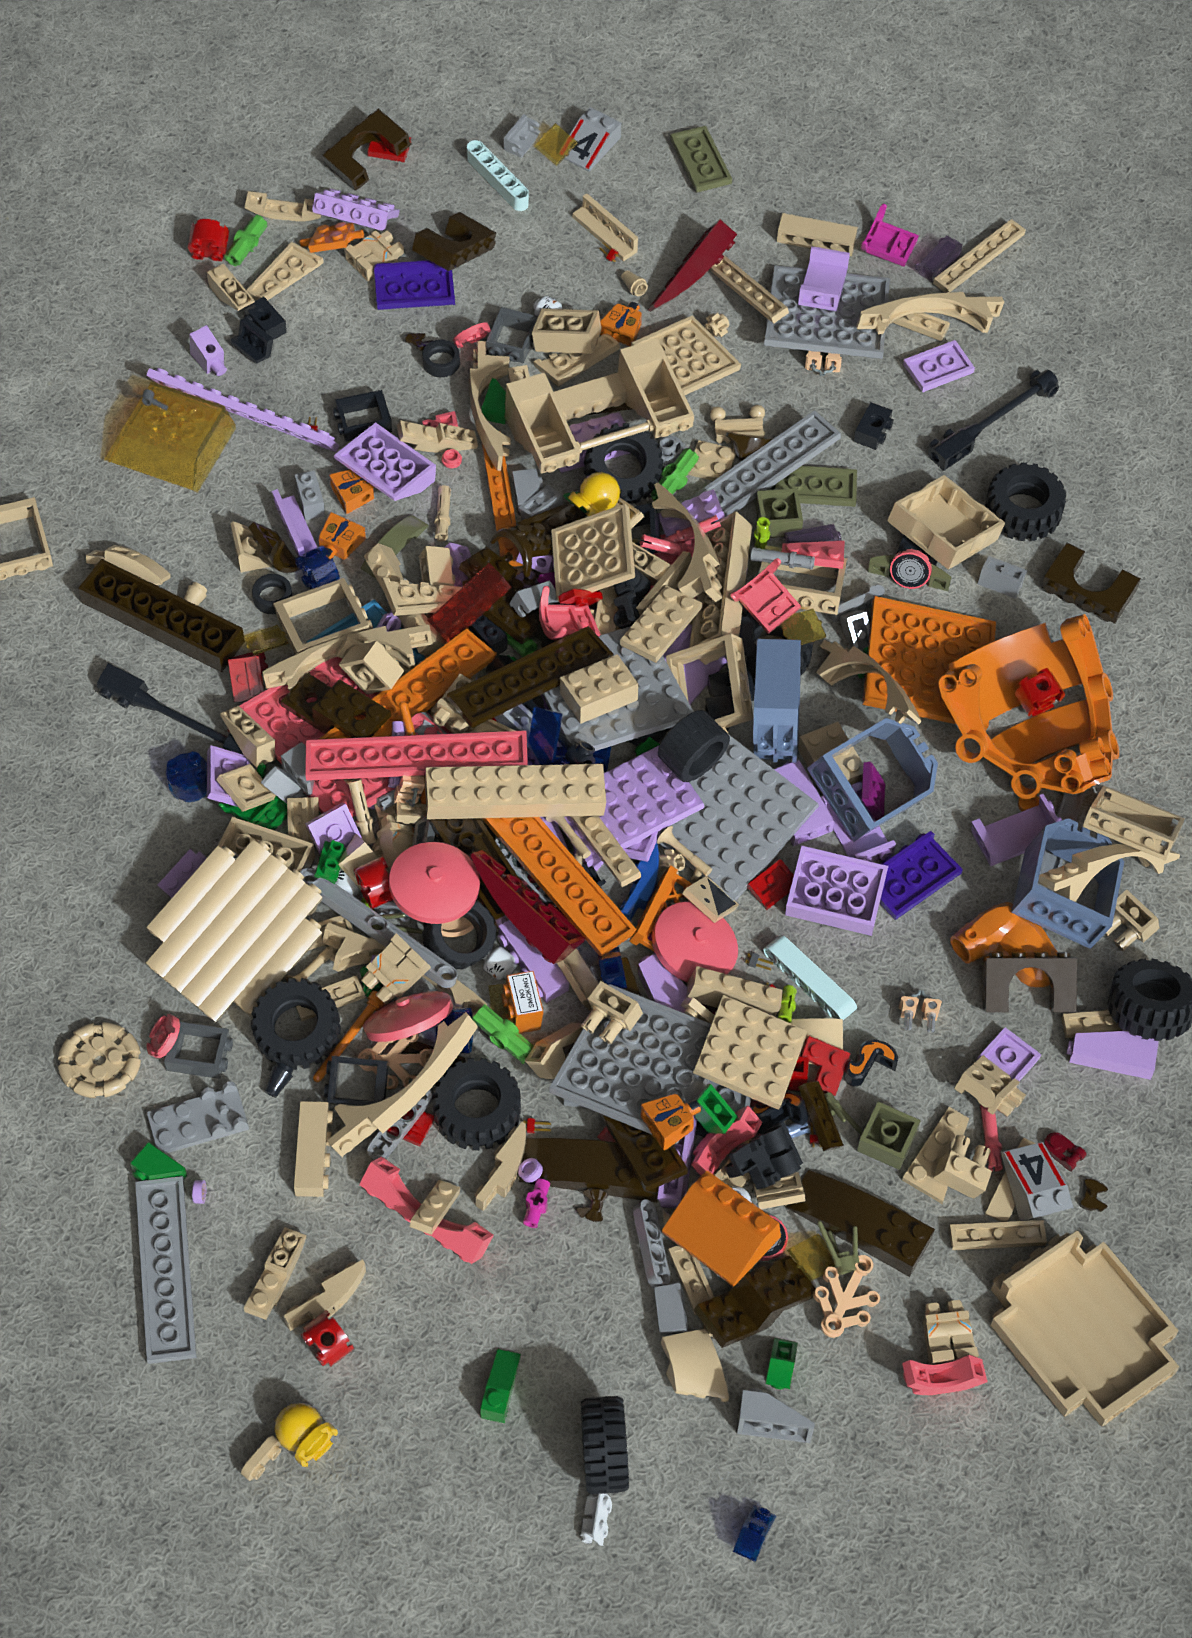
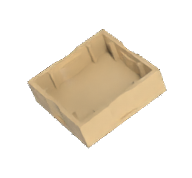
[887,475,1005,570]

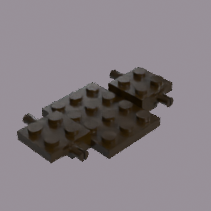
[459,547,573,648]

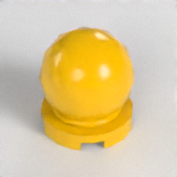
[568,472,620,517]
[275,1403,338,1467]

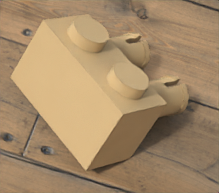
[1105,889,1159,951]
[581,981,643,1045]
[933,1135,992,1198]

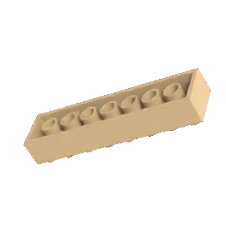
[689,511,752,665]
[425,764,606,819]

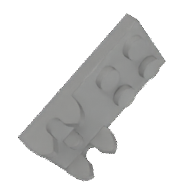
[147,1081,249,1154]

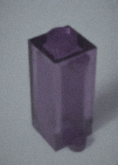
[915,235,963,283]
[784,524,842,543]

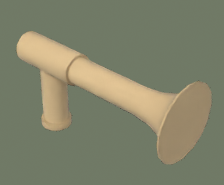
[546,816,591,866]
[657,826,712,884]
[285,946,347,983]

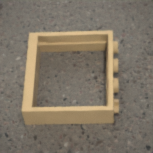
[0,497,53,581]
[759,545,847,615]
[273,578,374,655]
[666,634,754,728]
[1083,786,1185,861]

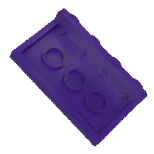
[374,260,455,310]
[880,831,963,920]

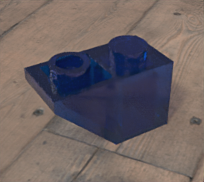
[598,946,627,989]
[733,1506,776,1562]

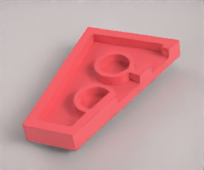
[781,540,845,569]

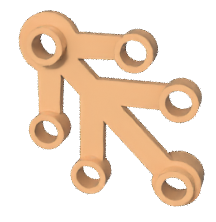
[358,1034,433,1089]
[813,1255,880,1338]

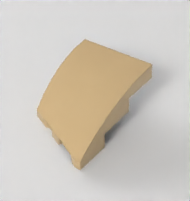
[790,1018,843,1065]
[661,1328,729,1402]

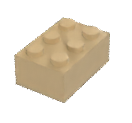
[532,309,602,354]
[560,654,638,724]
[798,722,863,785]

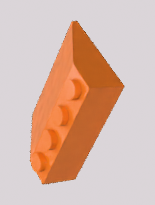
[662,1170,781,1287]

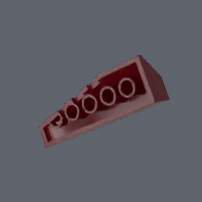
[647,219,737,312]
[471,850,585,964]

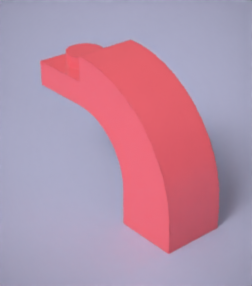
[691,1106,763,1175]
[902,1355,987,1395]

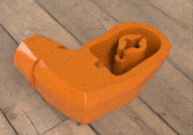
[950,902,1057,987]

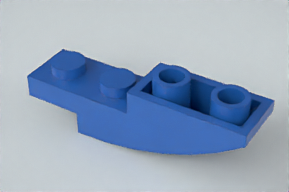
[619,842,659,922]

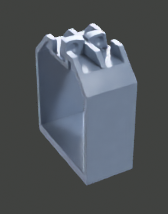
[753,639,801,763]
[807,718,938,842]
[1011,818,1124,949]

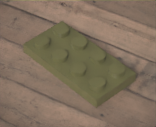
[670,126,732,193]
[775,466,857,507]

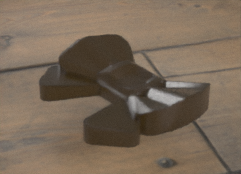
[405,333,433,351]
[1079,1179,1108,1212]
[577,1188,608,1222]

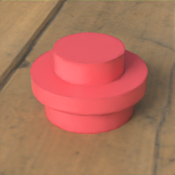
[442,449,462,468]

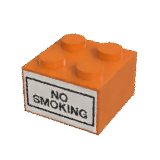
[501,971,543,1034]

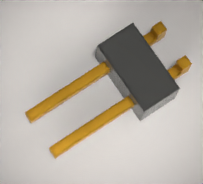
[745,953,773,971]

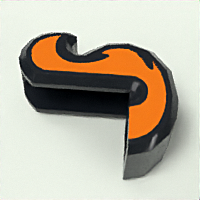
[844,1039,899,1087]
[752,1093,808,1134]

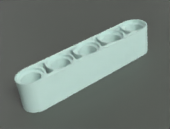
[467,140,529,211]
[763,935,857,1020]

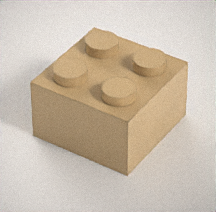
[339,641,404,694]

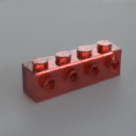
[427,563,511,643]

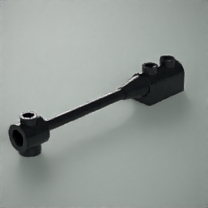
[928,369,1059,471]
[486,654,596,765]
[97,663,243,755]

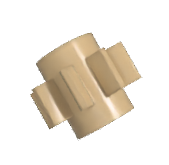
[705,313,729,337]
[659,849,685,875]

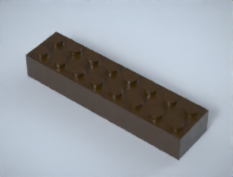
[78,559,245,672]

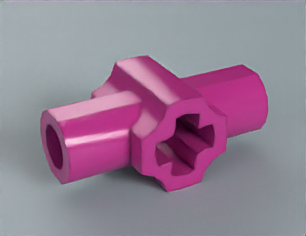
[523,1179,550,1228]

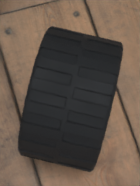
[658,710,730,782]
[422,901,497,970]

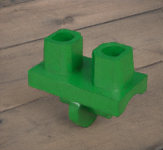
[314,840,346,884]

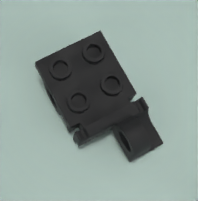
[613,567,651,629]
[724,1121,803,1190]

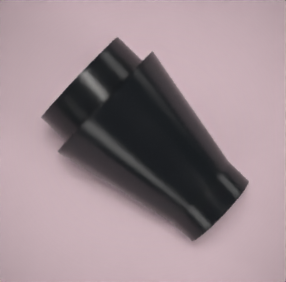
[264,1063,294,1098]

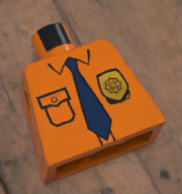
[600,302,642,346]
[329,470,374,514]
[319,512,366,562]
[641,1094,701,1150]

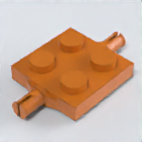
[300,222,364,253]

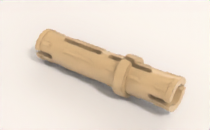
[434,485,451,542]
[347,778,376,845]

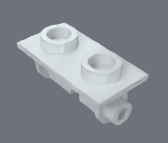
[580,1494,612,1546]

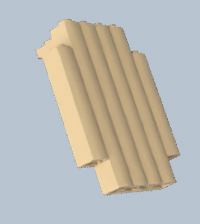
[146,839,322,1023]
[991,1231,1179,1427]

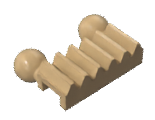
[710,405,765,444]

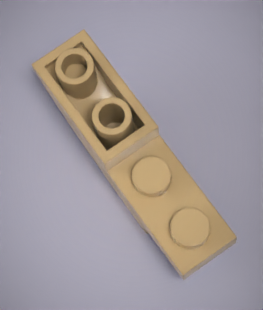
[397,420,478,453]
[86,545,171,585]
[475,1122,526,1211]
[244,1227,306,1320]
[284,1259,366,1331]

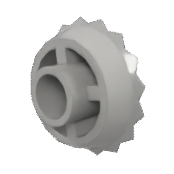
[657,435,687,467]

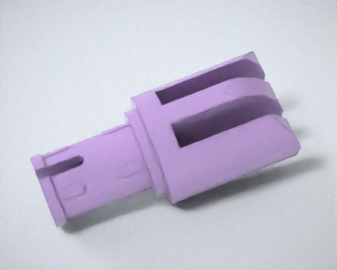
[376,610,401,632]

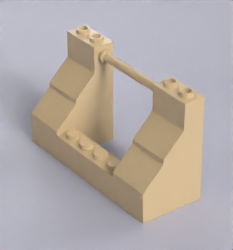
[505,338,694,474]

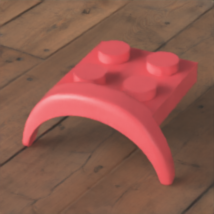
[730,558,801,634]
[539,586,601,640]

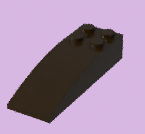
[426,814,526,929]
[519,1138,659,1203]
[786,1170,935,1277]

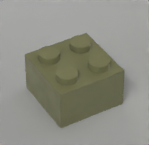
[755,488,803,538]
[857,1102,921,1170]

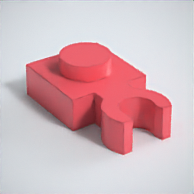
[422,411,458,428]

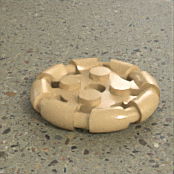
[58,1022,141,1098]

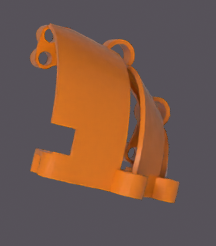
[939,614,1119,799]

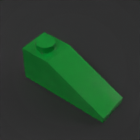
[481,1349,521,1423]

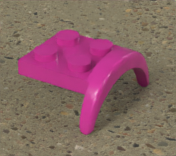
[861,204,919,267]

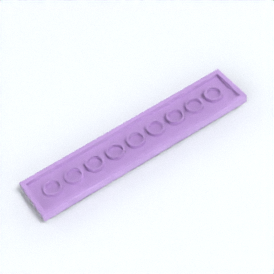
[146,368,339,452]

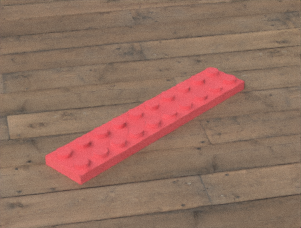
[305,731,528,781]

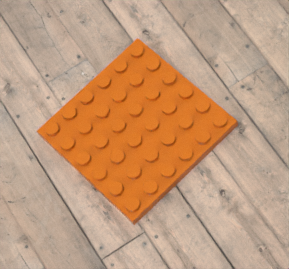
[862,596,996,730]

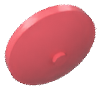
[389,842,480,924]
[652,902,738,982]
[363,991,453,1042]

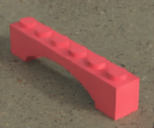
[359,1157,494,1264]

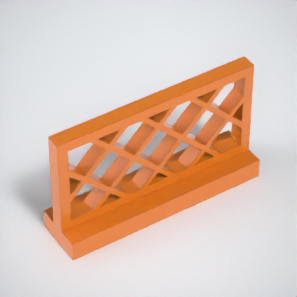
[629,865,692,952]

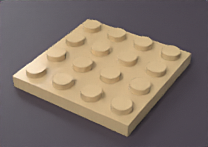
[631,316,741,395]
[551,504,635,601]
[693,995,808,1110]

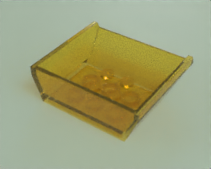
[104,381,236,493]

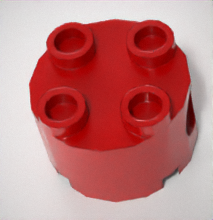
[188,219,229,261]
[1015,668,1065,716]
[354,856,393,909]
[301,1310,354,1367]

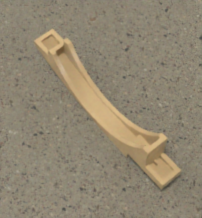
[856,292,1004,334]
[468,341,511,471]
[652,482,722,602]
[263,624,433,691]
[816,640,921,724]
[1038,843,1180,902]
[322,922,487,1019]
[328,1012,478,1157]

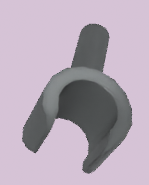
[142,389,168,411]

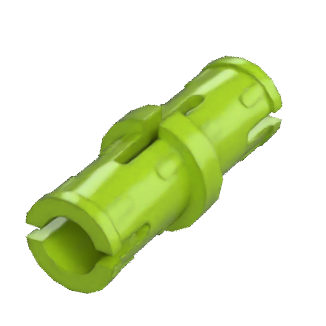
[754,517,770,549]
[777,985,797,1023]

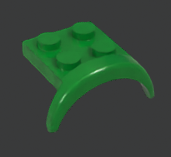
[218,763,288,830]

